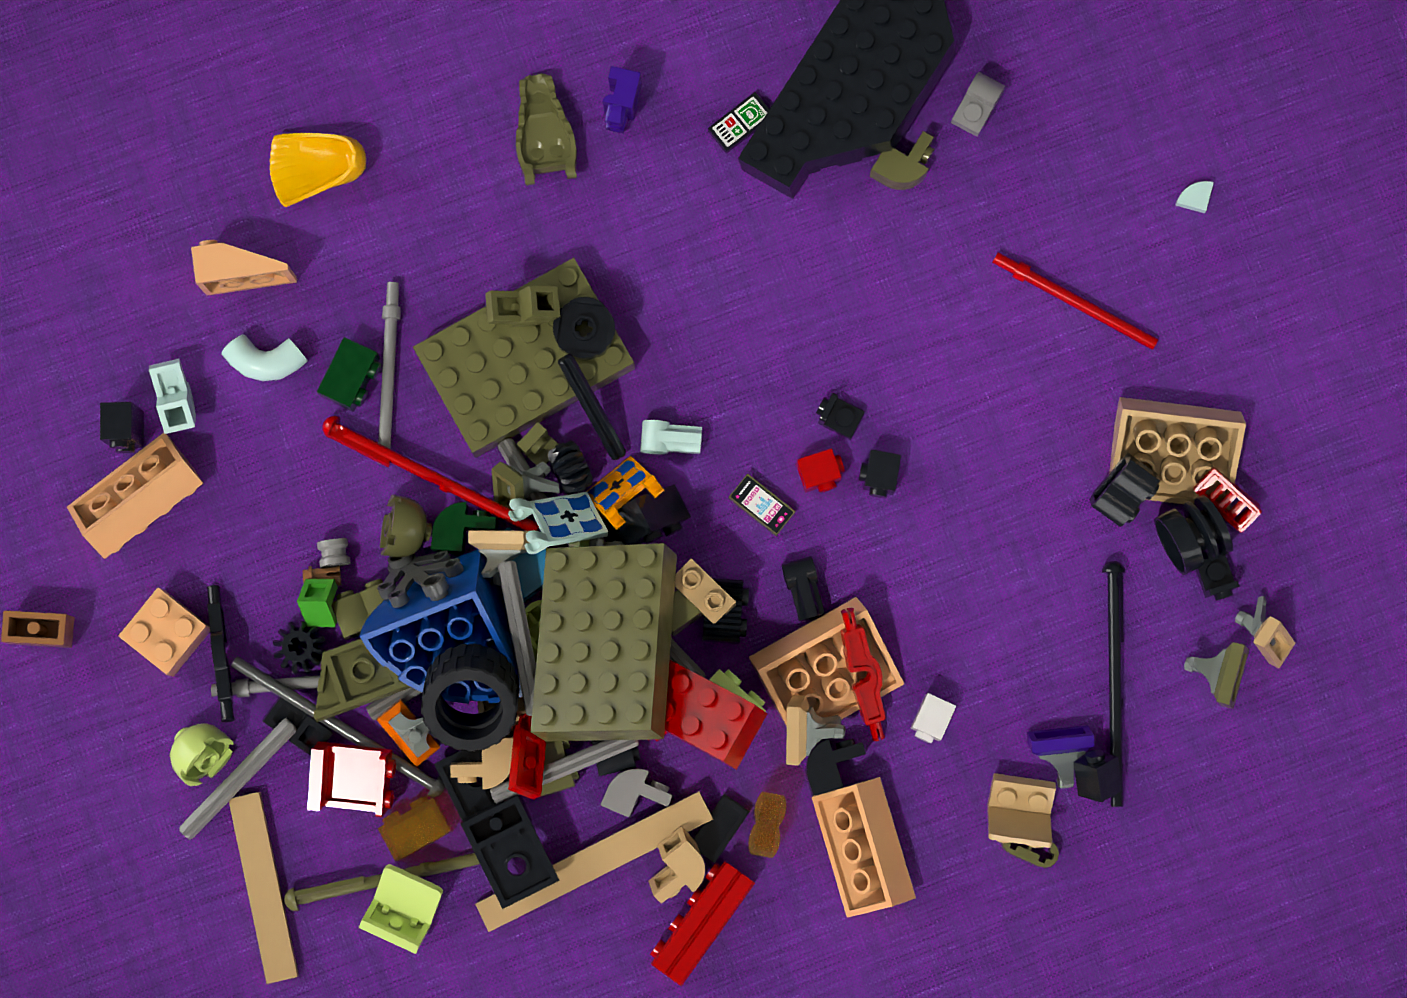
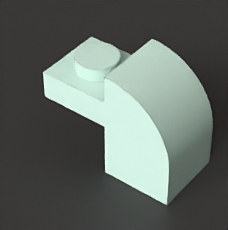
[149,358,196,434]

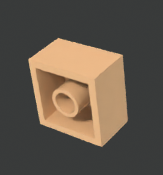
[118,587,210,677]

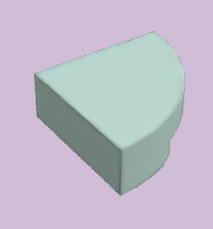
[1175,181,1213,213]

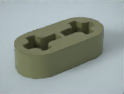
[1001,842,1059,868]

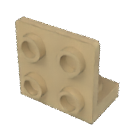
[987,773,1056,848]

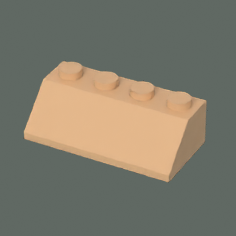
[67,433,203,559]
[812,777,916,918]

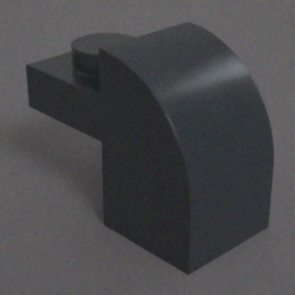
[805,738,866,797]

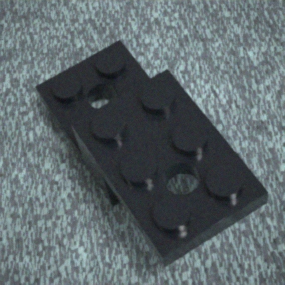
[434,749,560,909]

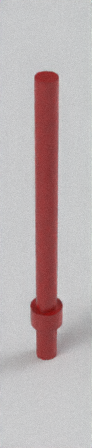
[992,252,1158,350]

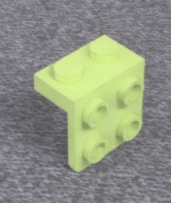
[359,864,443,954]

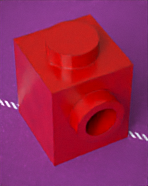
[796,448,845,493]

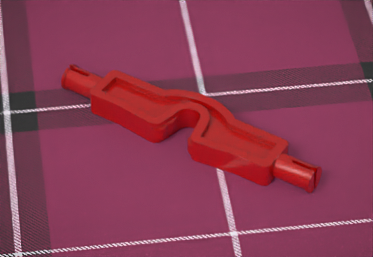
[840,608,886,741]

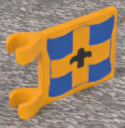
[586,456,665,530]

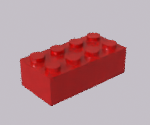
[665,660,767,770]

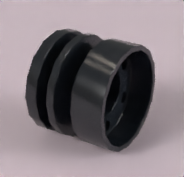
[1154,494,1233,575]

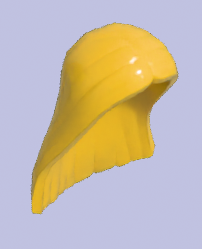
[269,133,366,207]

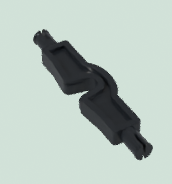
[207,585,235,722]

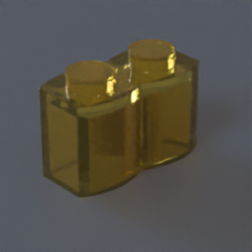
[748,792,786,858]

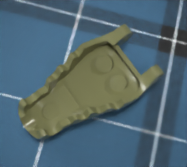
[516,73,577,186]

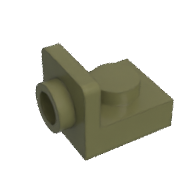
[517,422,558,465]

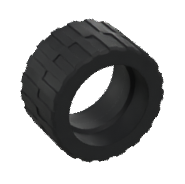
[421,643,519,751]

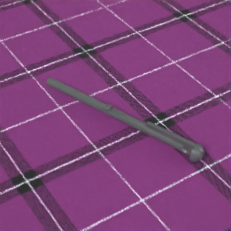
[231,656,445,797]

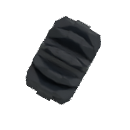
[548,440,593,495]
[273,621,326,674]

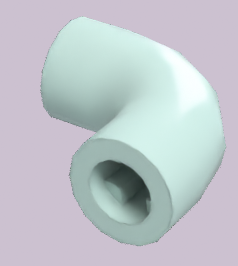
[222,334,308,381]

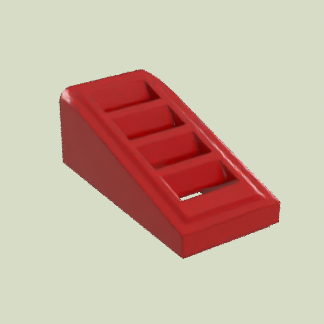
[1193,467,1262,533]

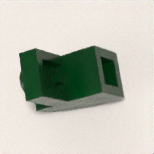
[431,502,498,555]

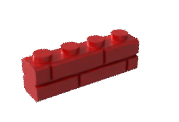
[650,861,755,987]

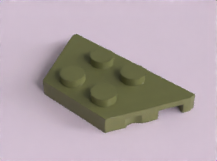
[314,639,412,722]

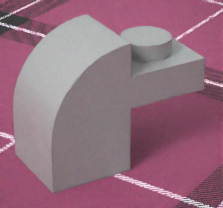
[951,72,1005,137]
[601,769,673,818]

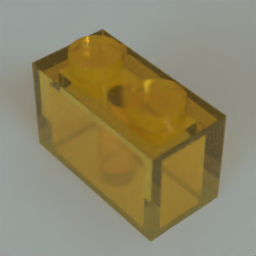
[378,796,453,862]

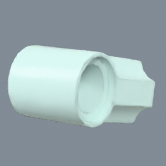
[640,420,702,455]

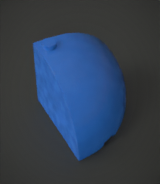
[360,549,523,704]

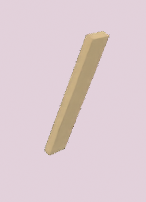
[229,792,299,984]

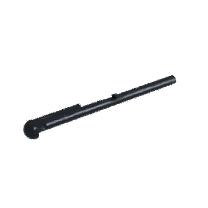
[1102,561,1126,807]

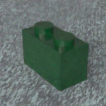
[317,337,382,412]

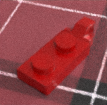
[508,713,546,800]

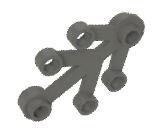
[377,550,464,608]

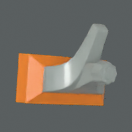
[376,698,440,767]

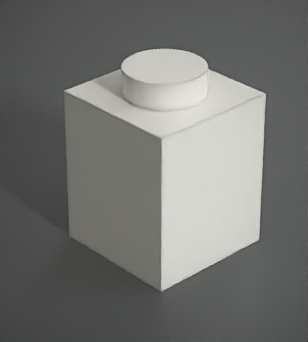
[910,693,956,744]

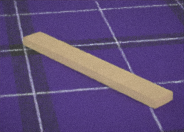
[475,791,713,932]

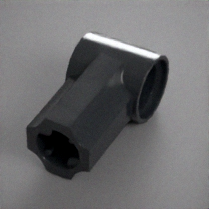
[781,556,825,621]

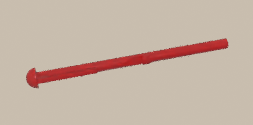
[322,416,540,531]

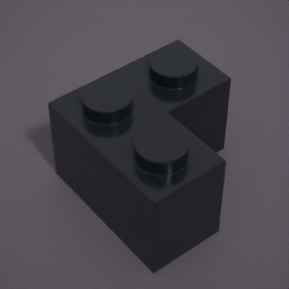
[602,484,691,545]

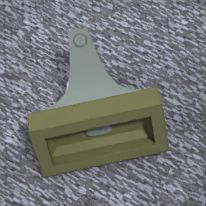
[492,462,559,511]
[1184,642,1249,709]

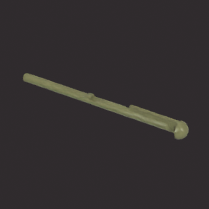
[284,853,480,911]

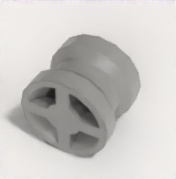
[317,538,351,568]

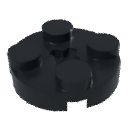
[553,297,615,360]

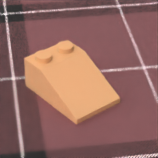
[191,240,297,296]

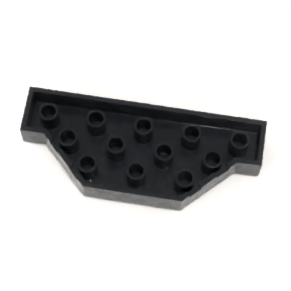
[738,0,956,199]

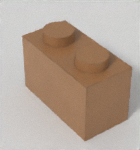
[1,611,75,648]

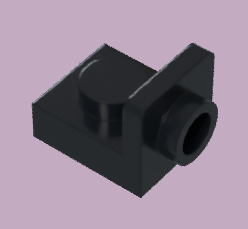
[816,393,865,440]
[1196,554,1240,601]

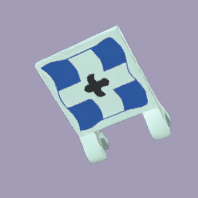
[508,492,608,554]

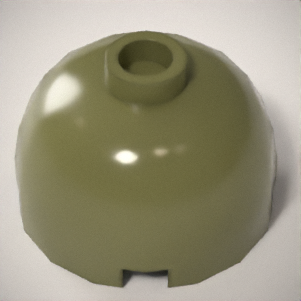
[380,494,432,557]

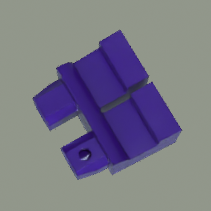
[602,66,642,134]

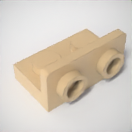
[675,558,736,624]

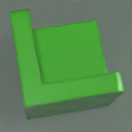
[297,579,338,627]

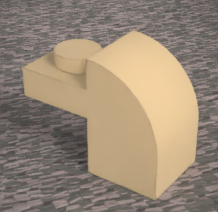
[450,736,513,789]
[649,826,705,904]

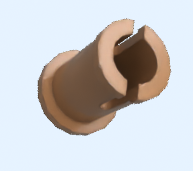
[302,566,342,586]

